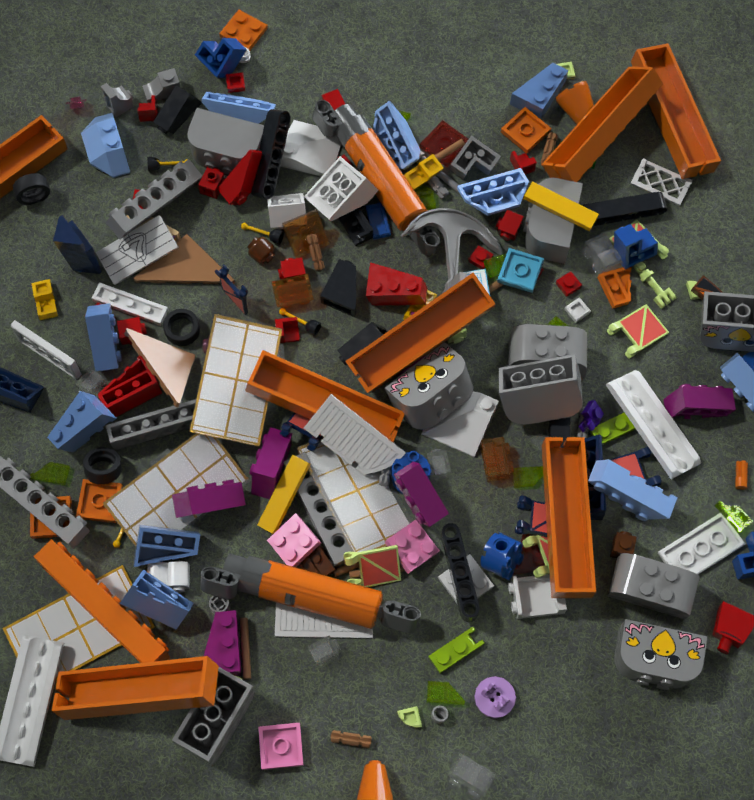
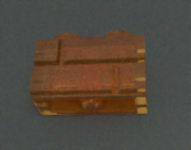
[272,274,314,309]
[480,437,514,482]

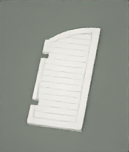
[304,394,406,476]
[275,602,373,638]

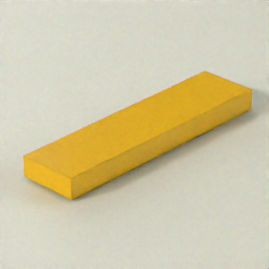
[523,181,599,231]
[257,454,311,534]

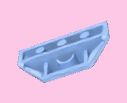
[202,92,276,124]
[373,101,420,170]
[81,113,130,178]
[457,168,529,216]

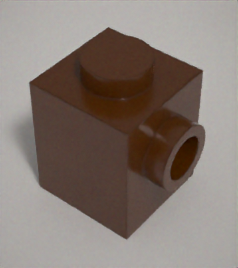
[610,531,637,558]

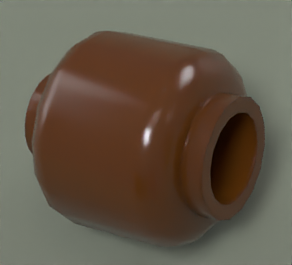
[247,237,275,264]

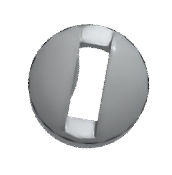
[431,705,448,724]

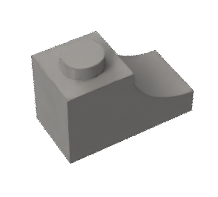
[142,68,181,103]
[101,83,134,117]

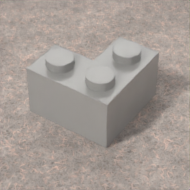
[449,135,501,179]

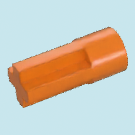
[735,460,748,490]

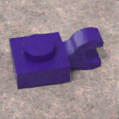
[579,400,604,432]

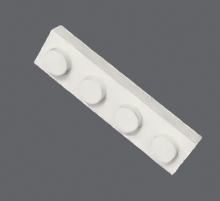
[92,282,168,326]

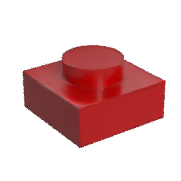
[226,72,245,93]
[468,245,494,269]
[556,271,582,297]

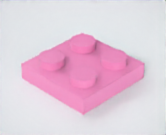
[267,513,321,567]
[384,520,440,574]
[258,723,304,770]

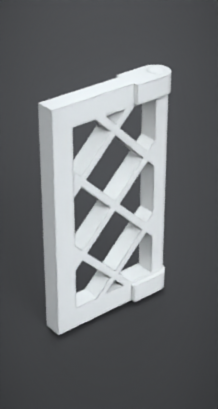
[630,158,693,206]

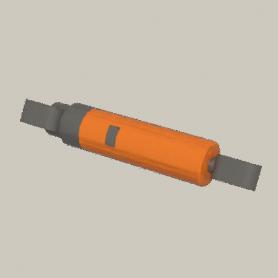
[312,100,440,256]
[200,554,421,633]

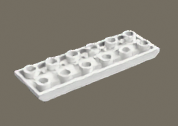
[606,370,701,479]
[0,635,64,767]

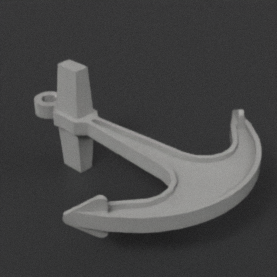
[400,208,503,294]

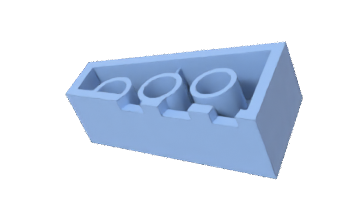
[720,353,754,412]
[588,459,677,521]

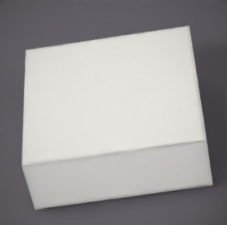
[564,297,591,323]

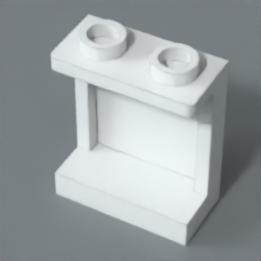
[508,574,567,619]

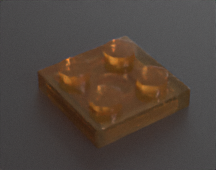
[282,209,329,258]

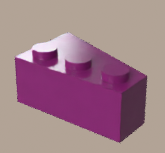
[663,384,736,419]
[249,427,293,499]
[394,462,449,527]
[172,479,246,518]
[204,610,242,676]

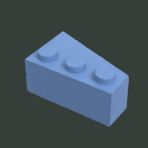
[510,63,568,119]
[85,303,122,371]
[47,391,117,453]
[133,525,200,567]
[120,569,194,629]

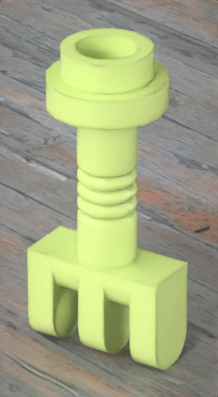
[639,269,676,309]

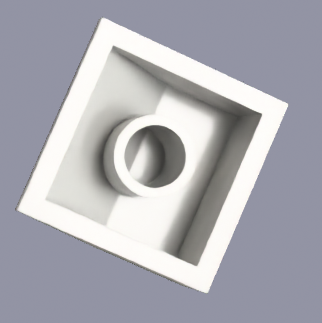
[267,193,307,230]

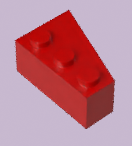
[366,262,428,306]
[97,356,162,417]

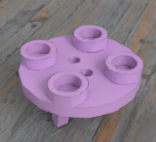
[474,676,516,719]

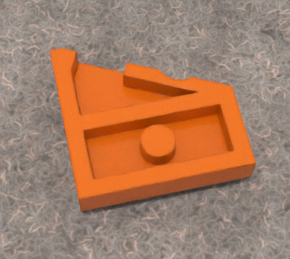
[597,267,632,309]

